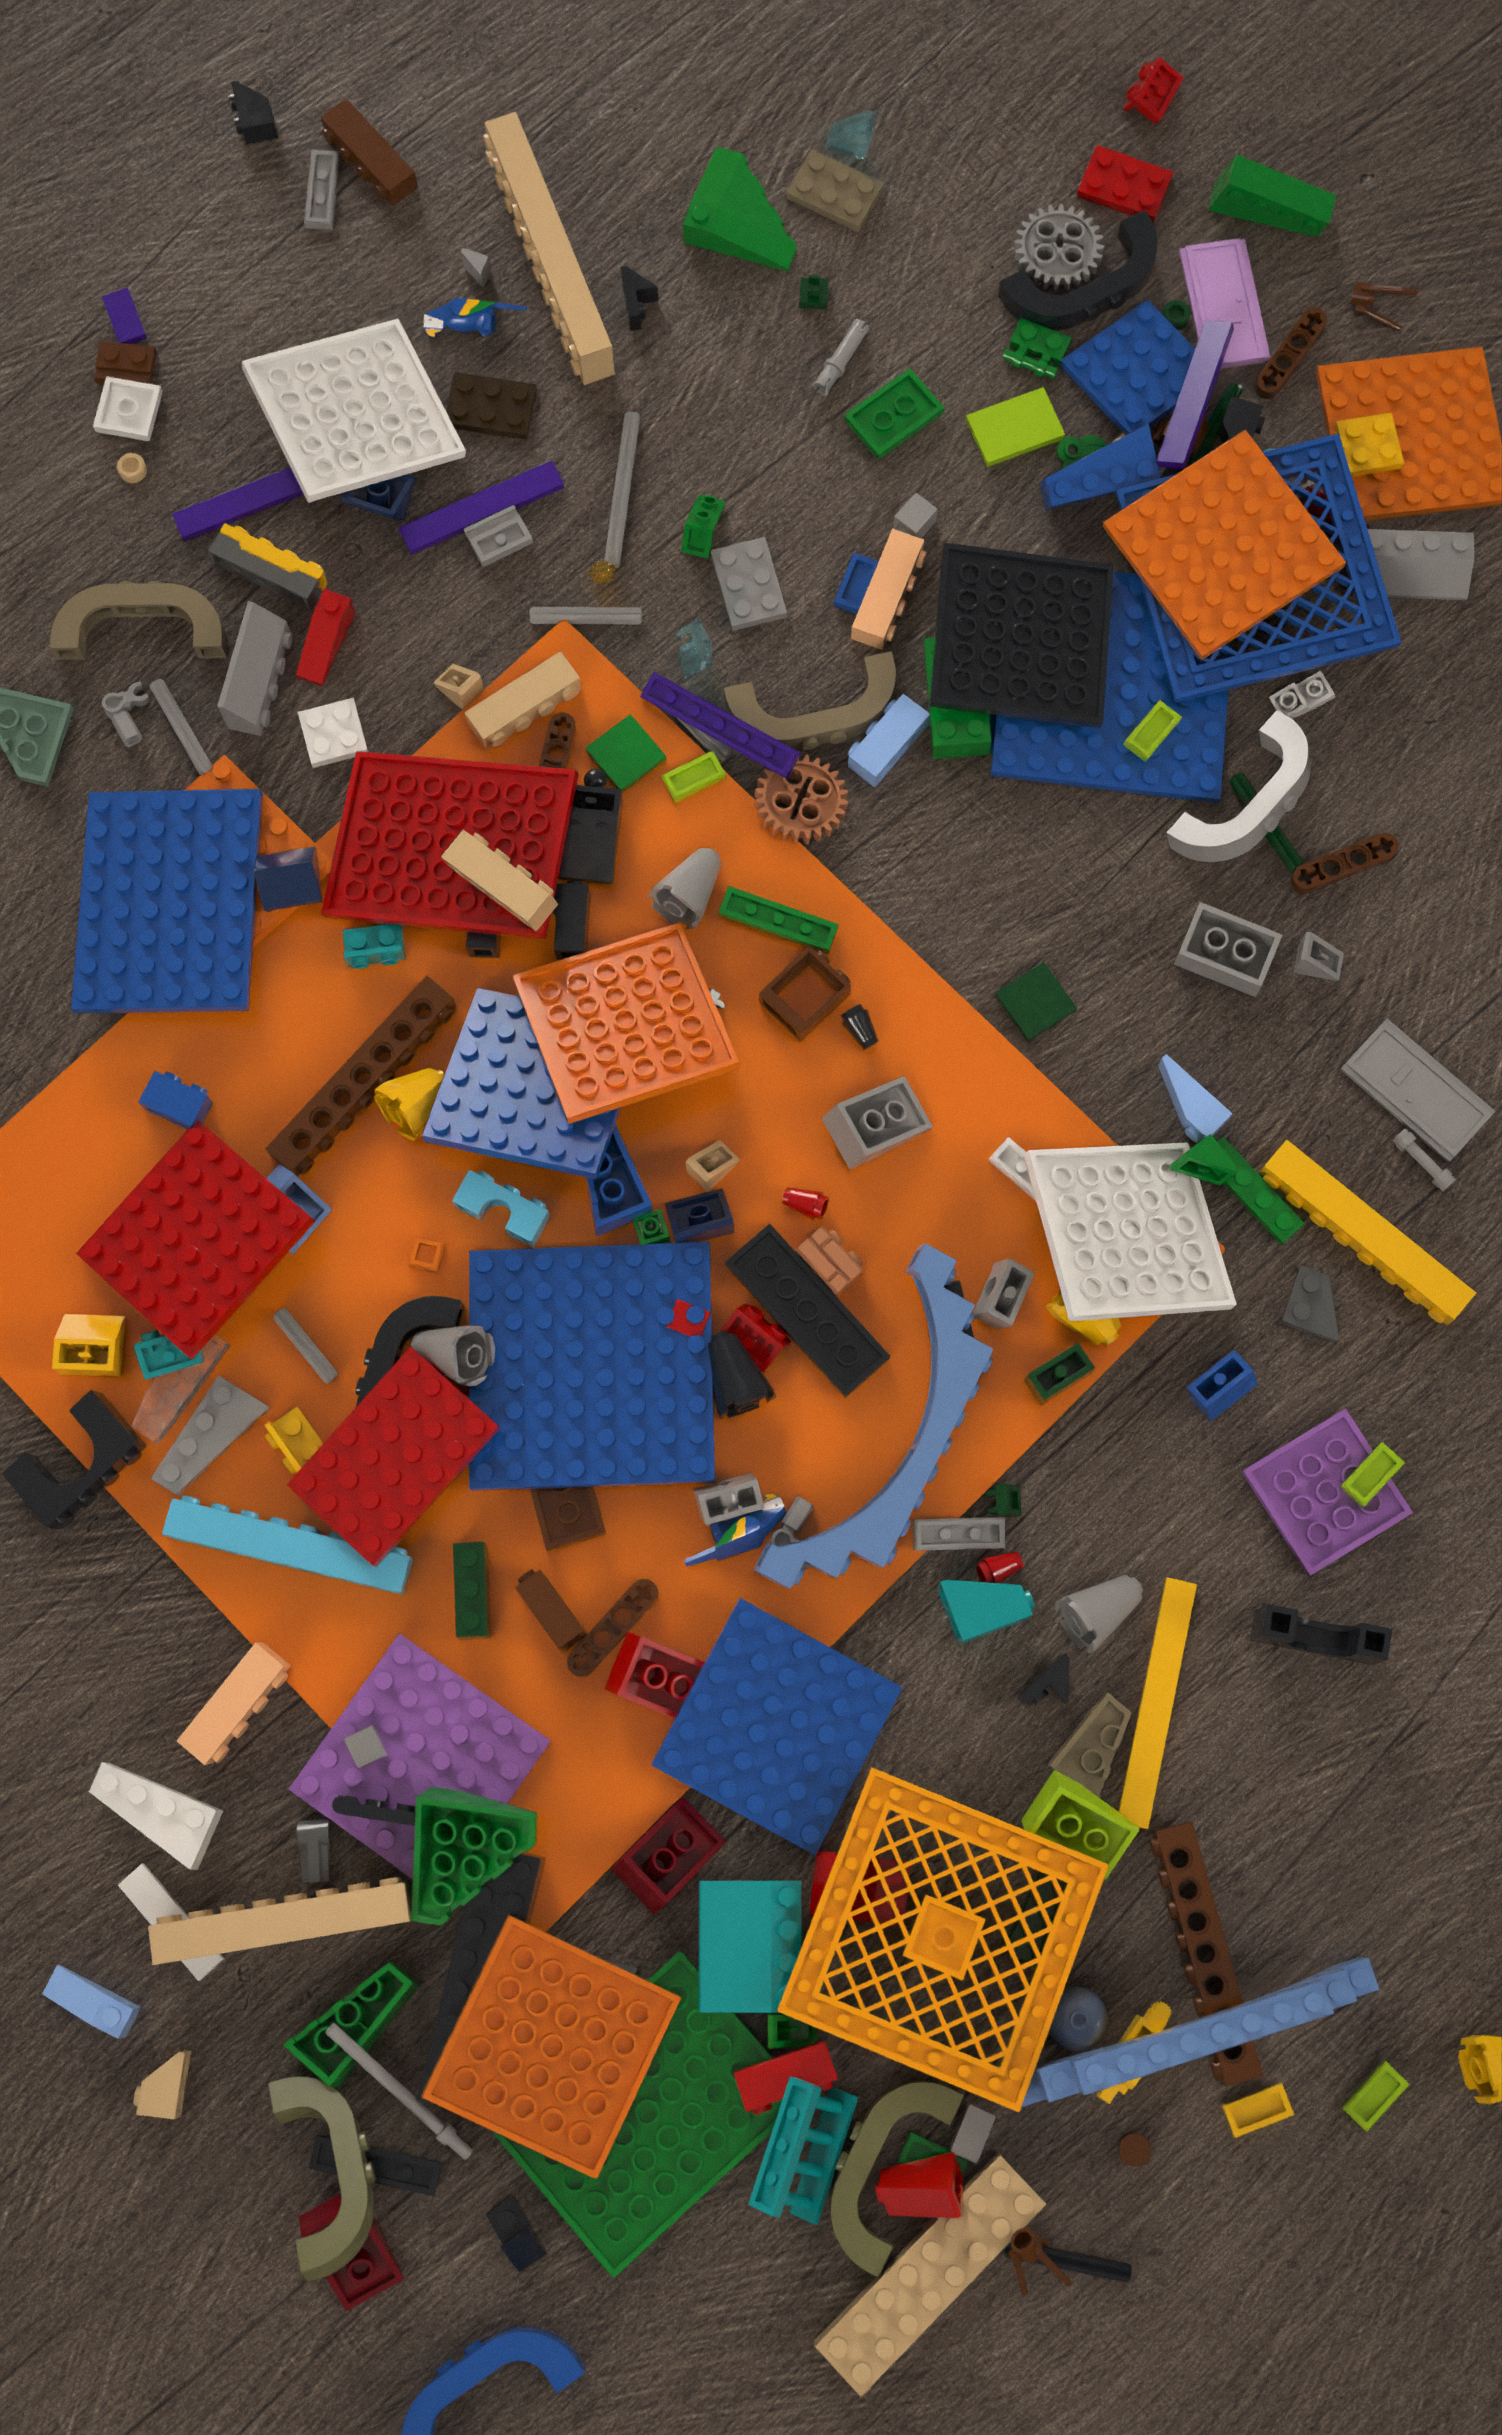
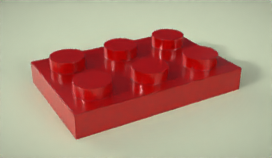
[1077,145,1174,223]

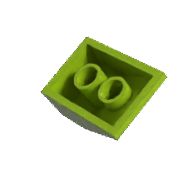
[1021,1770,1140,1880]

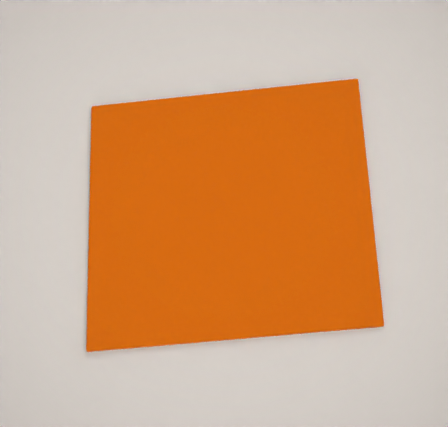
[0,620,1225,1932]

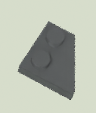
[1280,1266,1339,1343]

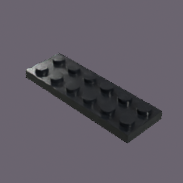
[725,1224,891,1398]

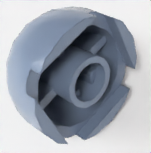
[1048,1985,1108,2052]

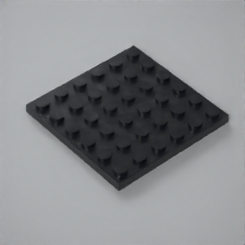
[929,542,1114,728]

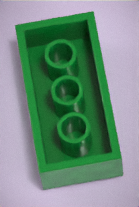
[923,638,991,759]

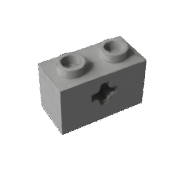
[693,1472,765,1525]

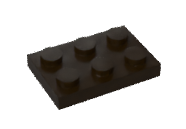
[446,372,537,440]

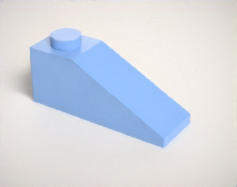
[1158,1054,1232,1143]
[42,1964,142,2039]

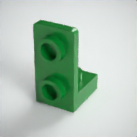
[681,495,725,559]

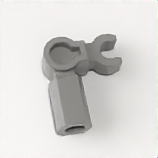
[102,682,150,747]
[769,1496,814,1569]

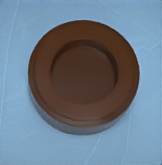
[1118,2132,1151,2167]

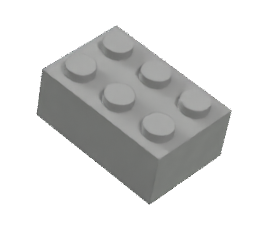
[1174,902,1282,997]

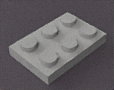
[710,537,787,631]

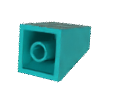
[937,1580,1035,1645]

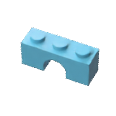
[452,1170,550,1248]

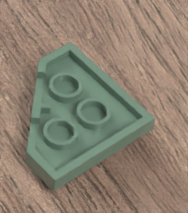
[0,688,74,787]

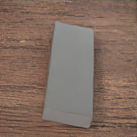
[304,150,340,230]
[913,1517,1005,1551]

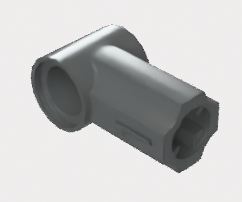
[297,1819,333,1883]

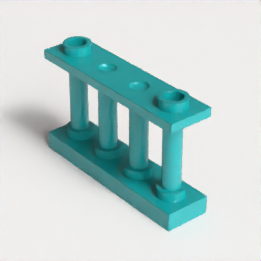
[748,2076,859,2225]

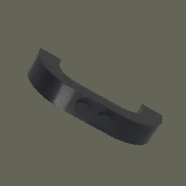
[998,210,1158,331]
[355,1296,464,1407]

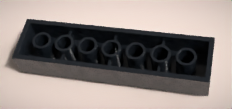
[416,1851,546,2106]

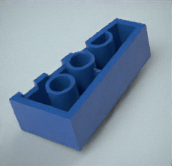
[1040,423,1161,511]
[586,1124,652,1237]

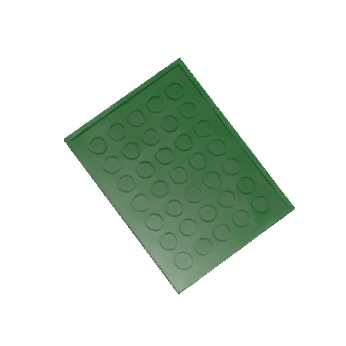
[491,1950,782,2279]

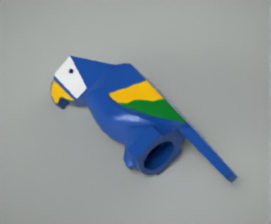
[424,298,528,338]
[684,1494,786,1567]

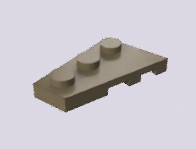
[1047,1692,1132,1798]

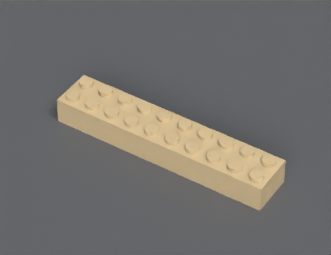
[483,112,615,385]

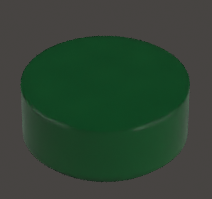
[1162,300,1190,330]

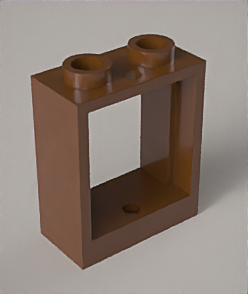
[759,946,851,1042]
[515,1569,587,1653]

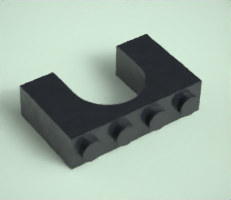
[466,880,591,960]
[2,1390,147,1530]
[1250,1604,1393,1665]

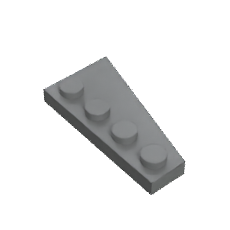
[151,1375,271,1496]

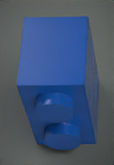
[138,1071,213,1130]
[1187,1350,1258,1421]

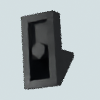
[620,266,659,331]
[1017,1654,1069,1706]
[486,2196,547,2272]

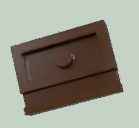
[94,341,157,384]

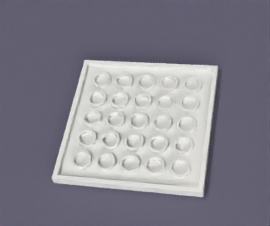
[242,319,466,503]
[1024,1143,1236,1321]

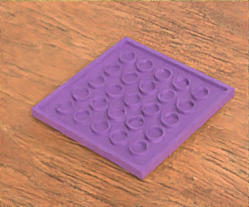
[289,1633,551,1879]

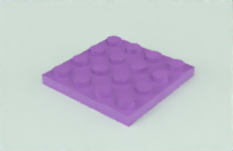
[1242,1409,1413,1577]

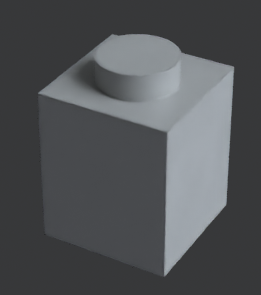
[893,492,938,538]

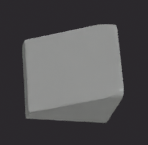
[461,248,491,288]
[344,1725,388,1768]

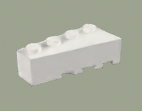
[89,1762,223,1870]

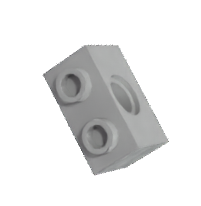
[973,1258,1035,1330]

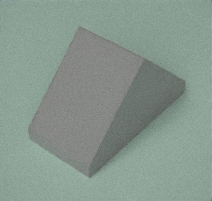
[1294,932,1344,981]

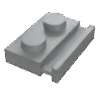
[464,505,533,567]

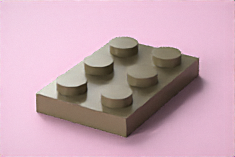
[786,149,884,233]

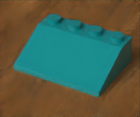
[699,1881,801,2013]

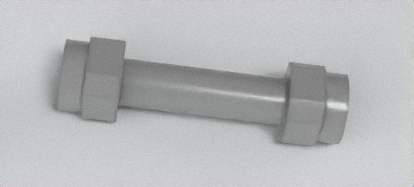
[1392,1128,1456,1191]

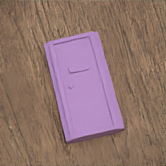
[1179,238,1271,369]

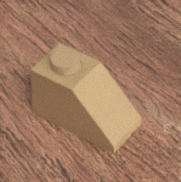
[134,2050,191,2119]

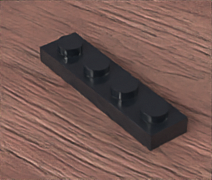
[309,2134,442,2196]

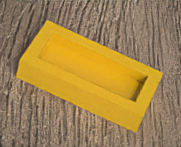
[1221,2083,1294,2138]

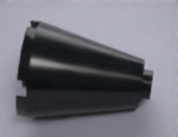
[708,1330,776,1419]

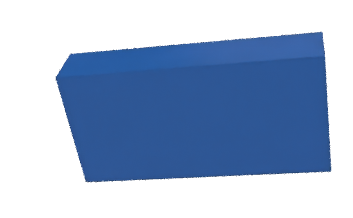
[834,553,879,614]

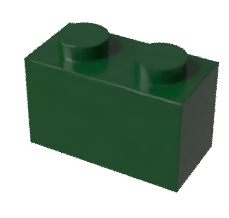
[1024,1343,1095,1406]

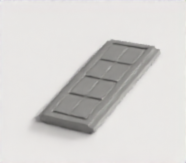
[1340,1018,1496,1163]

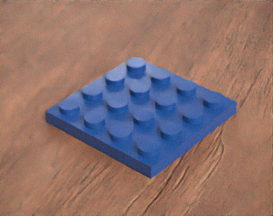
[1060,299,1219,435]

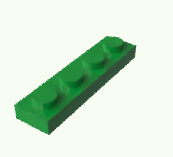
[719,886,839,954]
[1217,1137,1305,1245]

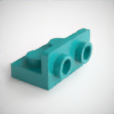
[343,924,406,969]
[133,1330,205,1380]

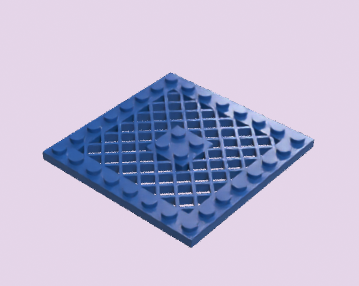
[1116,433,1402,703]

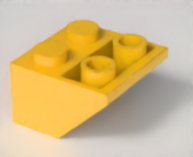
[52,1314,126,1377]

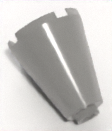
[648,848,722,930]
[410,1325,495,1386]
[1055,1575,1143,1654]

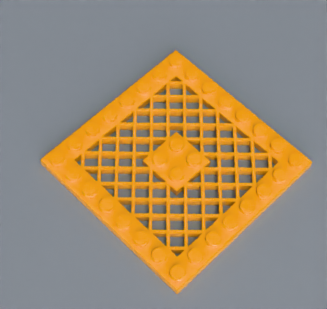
[777,1767,1109,2112]

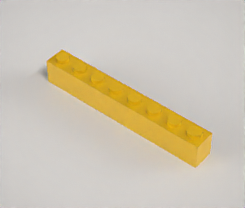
[1260,1140,1476,1325]

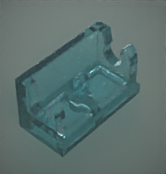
[676,617,712,678]

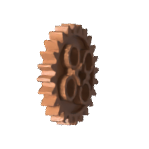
[754,754,848,845]

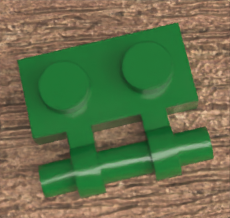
[1002,318,1072,379]

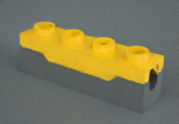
[208,523,328,611]

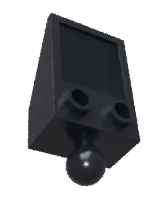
[558,769,623,884]

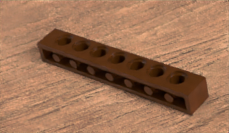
[265,976,456,1177]
[1149,1822,1264,2087]

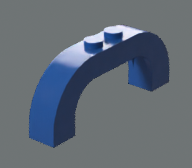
[402,2326,586,2435]

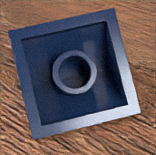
[341,475,415,521]
[254,846,323,912]
[665,1188,734,1243]

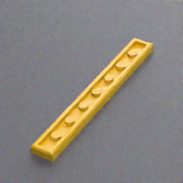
[1118,1577,1197,1829]

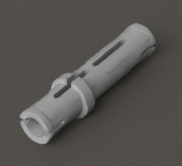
[813,319,869,396]

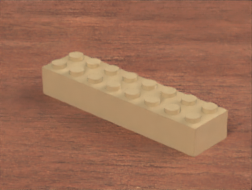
[148,1877,412,1965]
[814,2152,1046,2397]

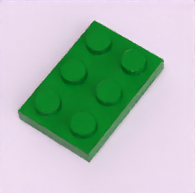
[844,368,945,460]

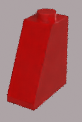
[875,2152,964,2218]

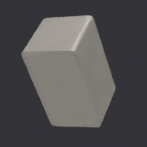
[949,2102,995,2163]

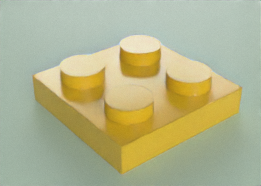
[1334,412,1404,477]

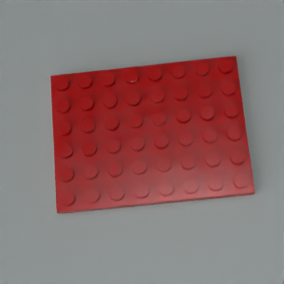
[321,751,579,940]

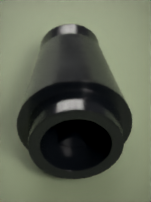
[841,1004,879,1050]

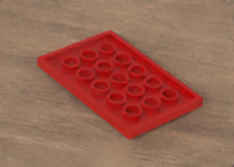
[287,1347,501,1567]

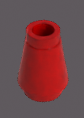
[782,1187,829,1220]
[975,1551,1023,1583]

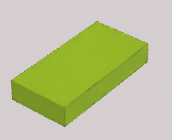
[1123,700,1182,762]
[661,751,726,803]
[1340,1442,1405,1508]
[1341,2060,1410,2132]

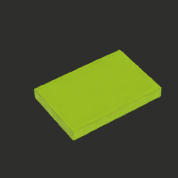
[966,387,1065,467]

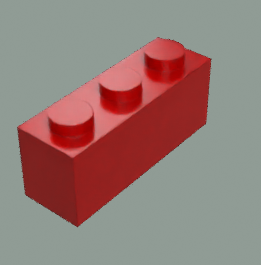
[734,2039,838,2115]

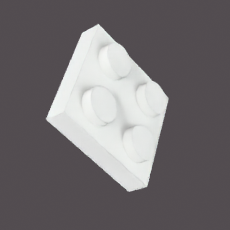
[93,376,163,441]
[298,698,368,768]

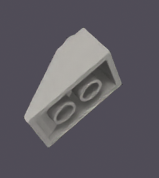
[821,1076,933,1170]

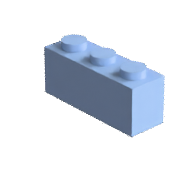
[848,694,930,788]

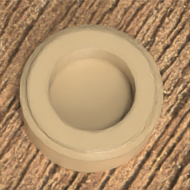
[117,453,147,483]

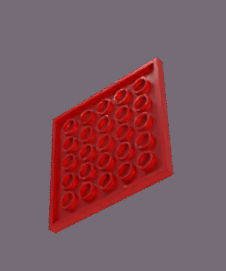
[76,1119,315,1359]

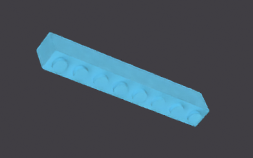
[162,1495,414,1595]

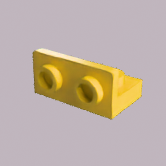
[264,1406,323,1475]

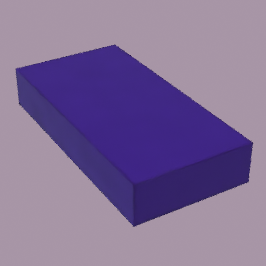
[102,287,147,344]

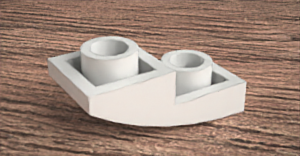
[1269,671,1335,719]

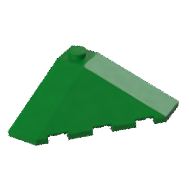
[683,146,797,272]
[411,1787,538,1926]

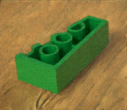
[1207,154,1336,237]
[283,1962,421,2087]

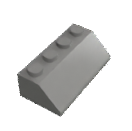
[1353,529,1474,600]
[217,601,293,736]

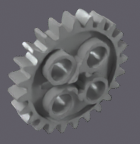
[1013,204,1104,291]

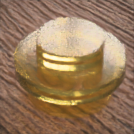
[588,561,616,583]

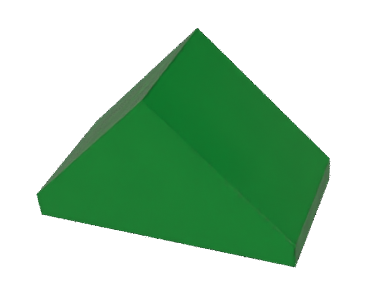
[1170,1134,1237,1186]
[768,2013,818,2048]

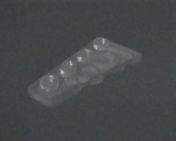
[131,1335,231,1445]

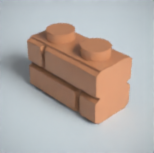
[796,1226,863,1297]

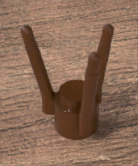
[1350,281,1418,331]
[1008,2225,1071,2295]

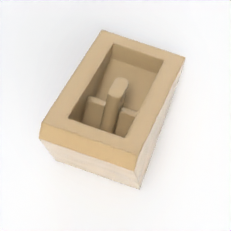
[433,664,484,710]
[686,1140,740,1192]

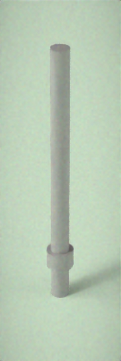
[326,2023,473,2160]

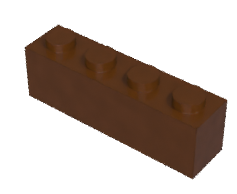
[321,98,418,206]

